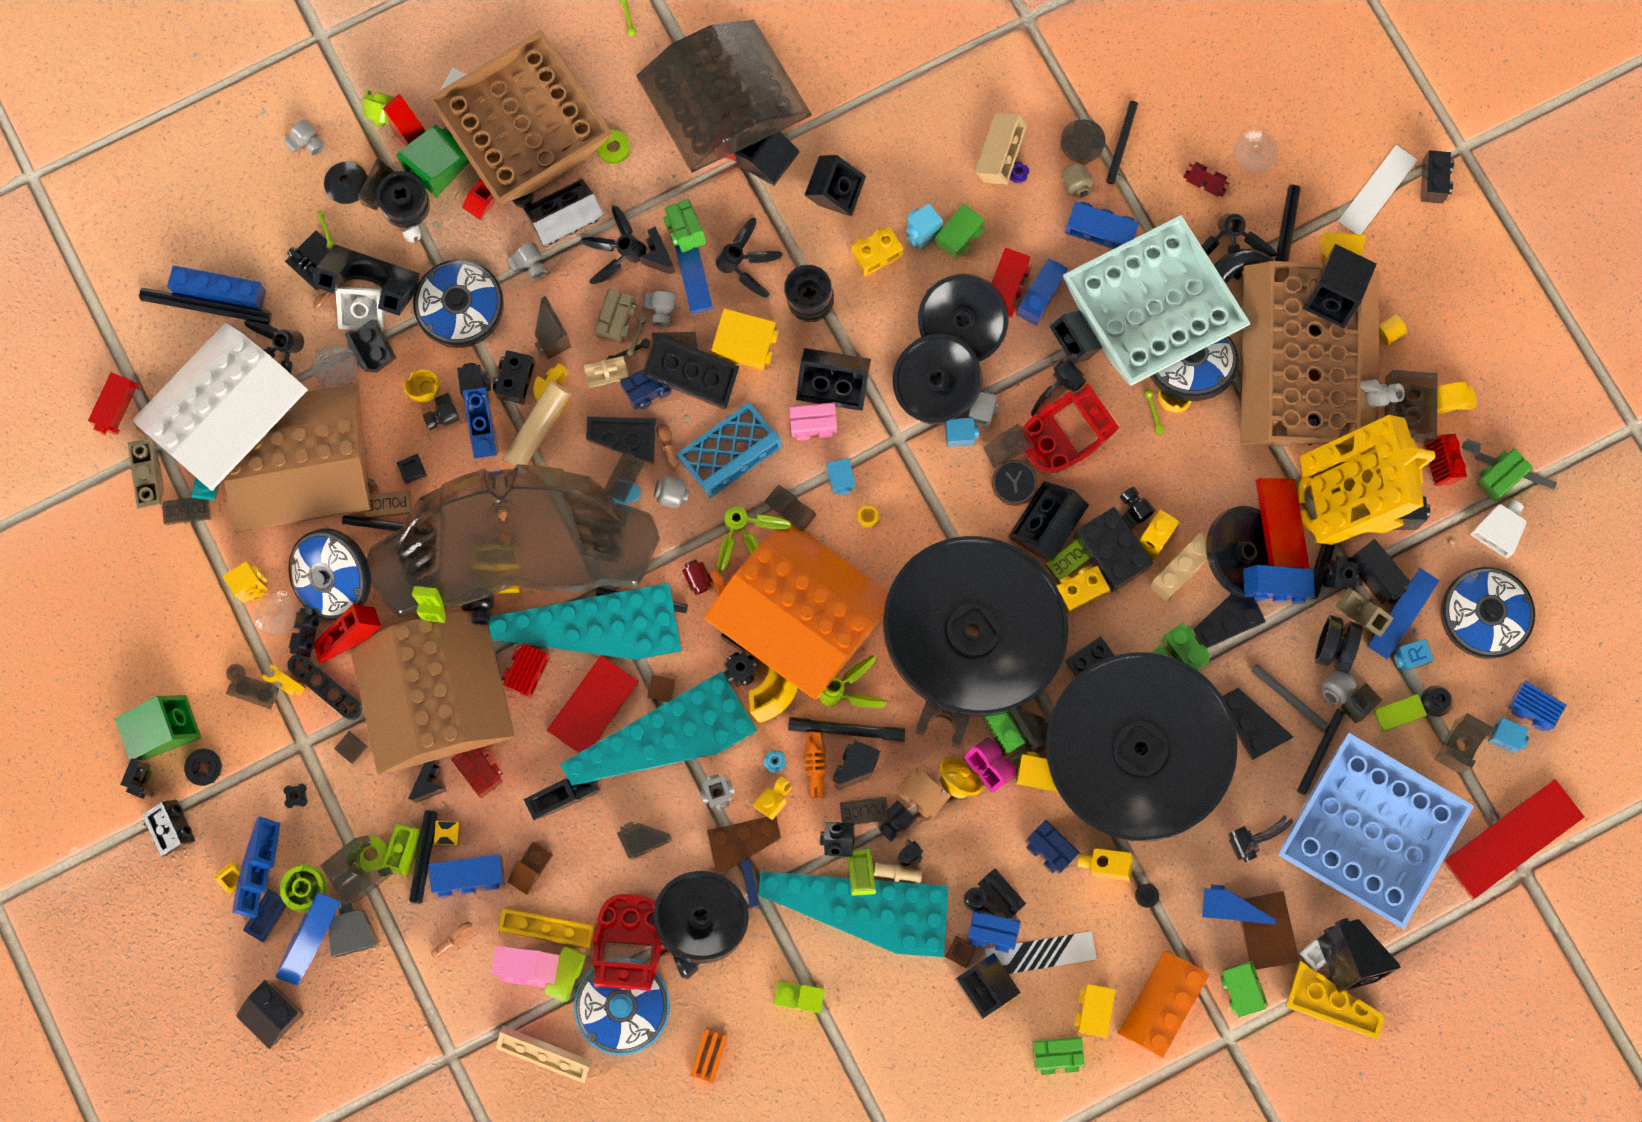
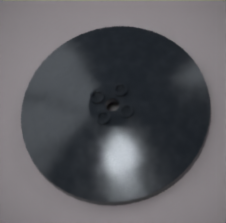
[883,536,1068,717]
[1046,652,1238,842]

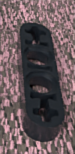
[287,654,362,720]

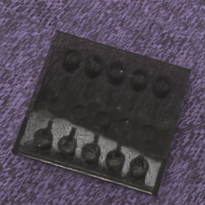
[636,20,812,173]

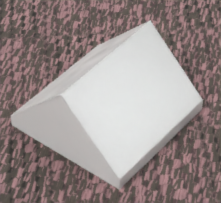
[336,287,386,332]

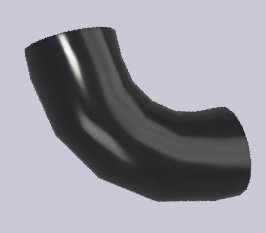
[1214,249,1273,283]

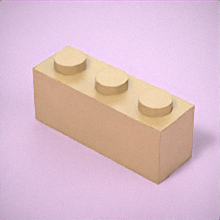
[975,113,1027,185]
[1150,533,1208,602]

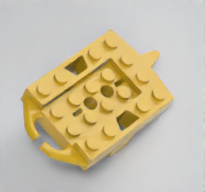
[1297,415,1435,545]

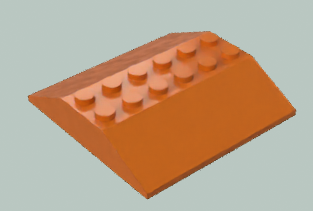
[704,519,889,701]

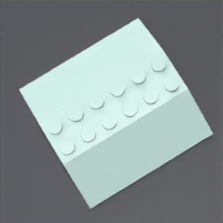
[1063,215,1250,386]

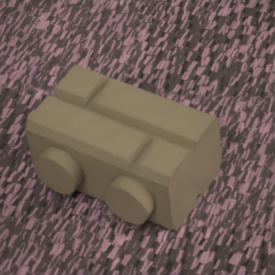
[594,289,637,344]

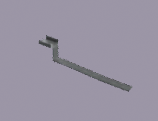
[1461,439,1557,489]

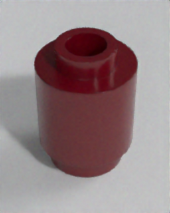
[682,559,712,595]

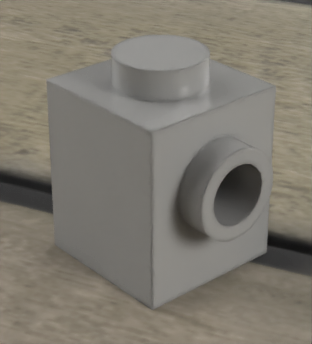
[968,390,1000,427]

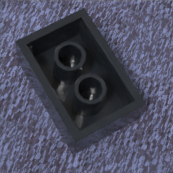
[1073,506,1153,593]

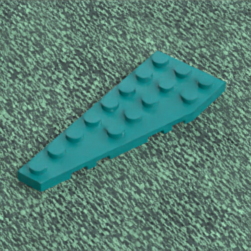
[489,583,682,660]
[560,671,757,786]
[758,871,949,958]

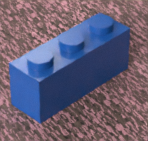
[1065,202,1139,249]
[1243,565,1315,604]
[428,854,505,898]

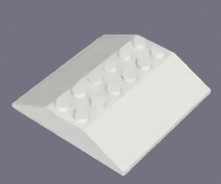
[131,322,308,491]

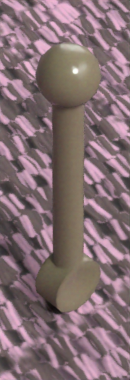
[627,314,647,357]

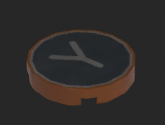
[992,460,1038,506]

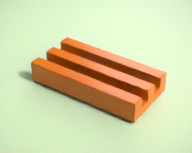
[690,1029,728,1083]

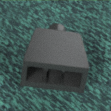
[329,898,380,958]

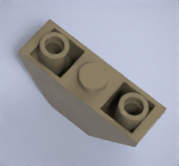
[128,438,164,509]

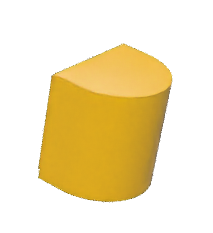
[1379,314,1407,346]
[214,860,241,895]

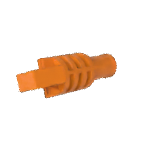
[805,732,827,798]

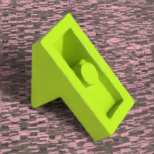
[774,981,825,1013]

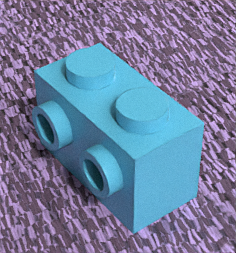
[906,203,943,251]

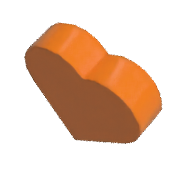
[708,570,726,597]

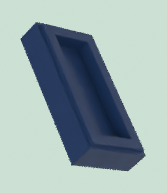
[741,859,760,909]
[243,889,287,943]

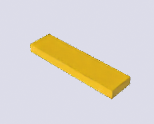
[498,908,596,949]

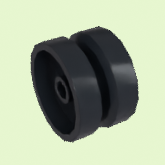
[376,171,430,228]
[1315,615,1363,673]

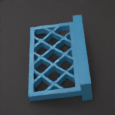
[676,402,783,499]

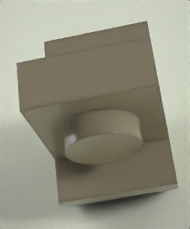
[1335,587,1394,637]

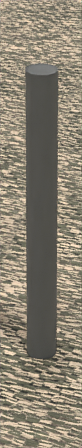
[1251,664,1329,731]

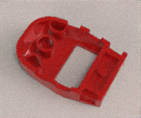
[1020,383,1119,473]
[592,894,662,992]

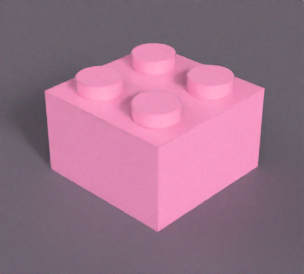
[491,946,559,988]

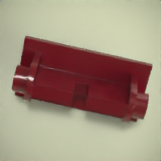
[1183,162,1230,197]

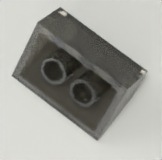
[1385,370,1438,443]

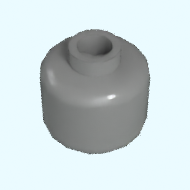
[654,476,689,508]
[1322,670,1357,705]

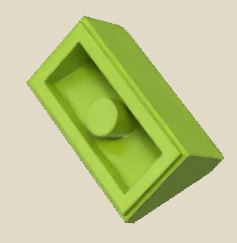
[381,823,421,876]

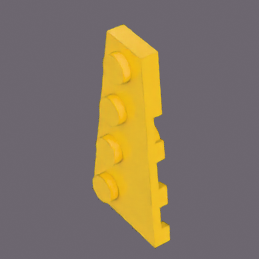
[1285,961,1385,1039]

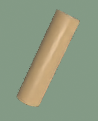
[504,380,572,469]

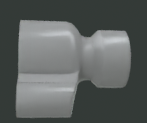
[283,119,325,156]
[507,243,548,280]
[642,291,676,327]
[1360,379,1404,407]

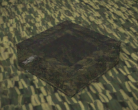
[334,731,368,764]

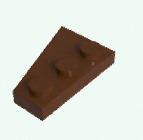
[707,816,781,875]

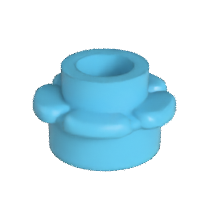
[763,750,786,773]

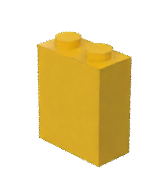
[711,309,779,371]

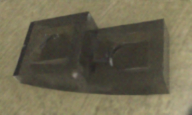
[764,484,816,531]

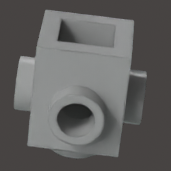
[700,774,735,810]

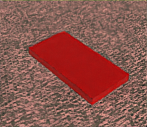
[1255,478,1310,569]
[546,655,639,753]

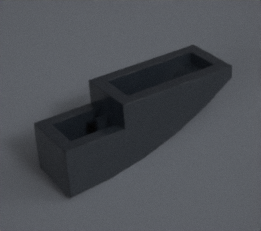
[524,778,601,821]

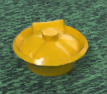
[940,757,983,798]

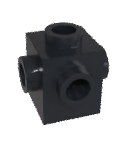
[1323,556,1359,591]
[723,652,758,688]
[820,822,855,857]

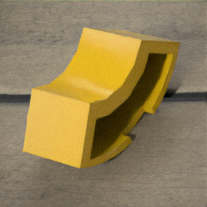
[749,667,798,723]

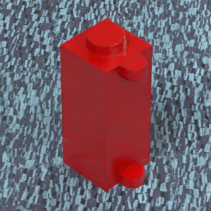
[88,372,141,435]

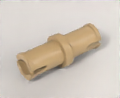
[874,861,922,884]

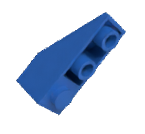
[463,387,499,459]

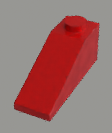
[382,94,426,146]
[462,178,496,220]
[314,604,381,663]

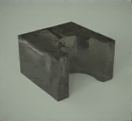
[915,701,970,749]
[1434,713,1494,774]
[320,835,394,904]

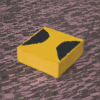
[434,821,460,846]

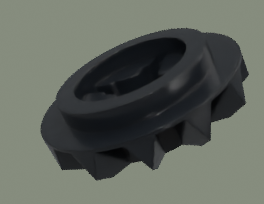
[184,748,223,786]

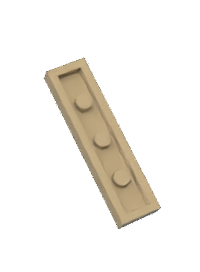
[496,1026,592,1083]

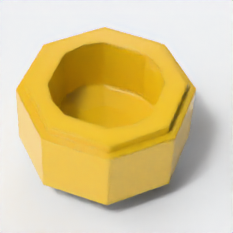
[857,505,879,528]

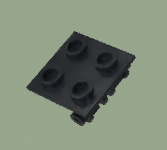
[285,230,330,291]
[1065,636,1115,677]

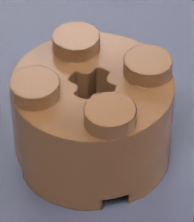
[897,766,951,818]

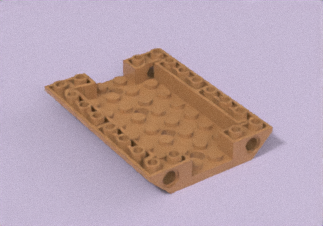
[1240,261,1379,446]

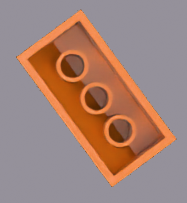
[1118,951,1210,1059]

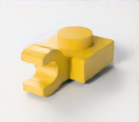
[262,664,305,696]
[753,776,792,820]

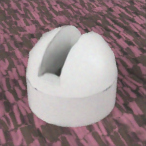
[402,224,421,243]

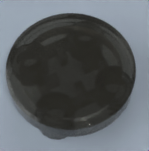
[1060,119,1105,165]

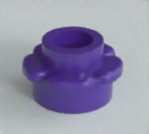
[1009,162,1029,183]

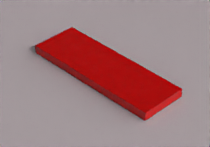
[1443,779,1585,900]

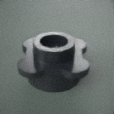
[283,784,308,808]

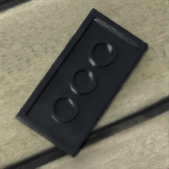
[642,333,739,409]

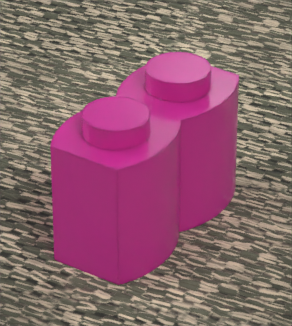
[964,737,1018,792]

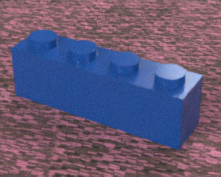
[167,265,266,309]

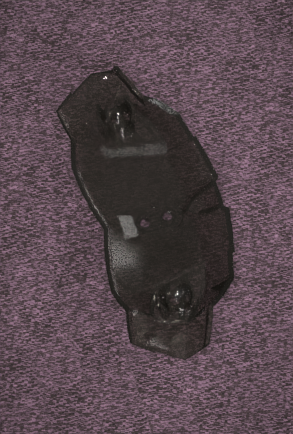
[367,464,660,617]

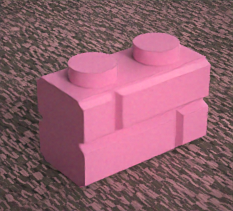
[789,402,837,440]

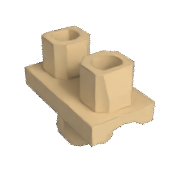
[584,356,628,388]

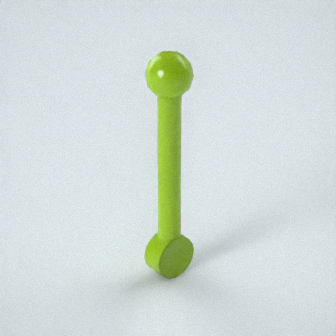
[619,0,636,36]
[317,210,335,250]
[1144,389,1164,435]

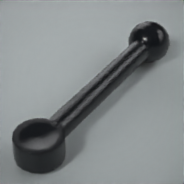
[607,338,650,360]

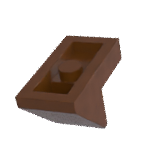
[507,842,553,895]

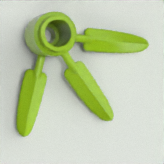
[717,506,792,573]
[819,655,887,708]

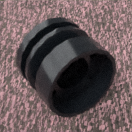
[784,265,834,322]

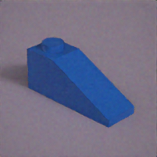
[1017,258,1068,326]
[1202,884,1277,925]

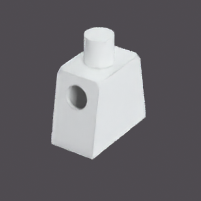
[1470,500,1527,559]

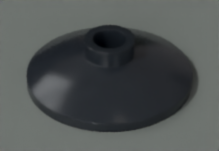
[324,161,369,204]

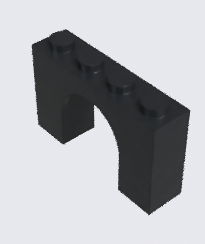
[313,245,420,316]

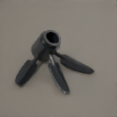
[581,205,647,284]
[1202,213,1276,280]
[715,218,783,298]
[244,320,304,374]
[1031,353,1087,417]
[1229,815,1293,863]

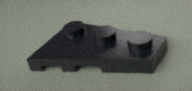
[586,416,656,465]
[1193,594,1266,649]
[1223,688,1293,761]

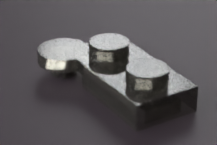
[226,664,280,710]

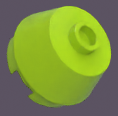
[362,89,395,127]
[280,864,327,912]

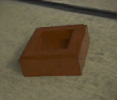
[647,675,675,702]
[945,936,977,968]

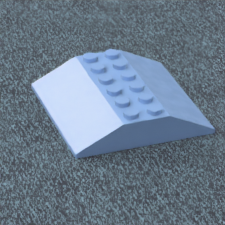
[1278,733,1474,929]

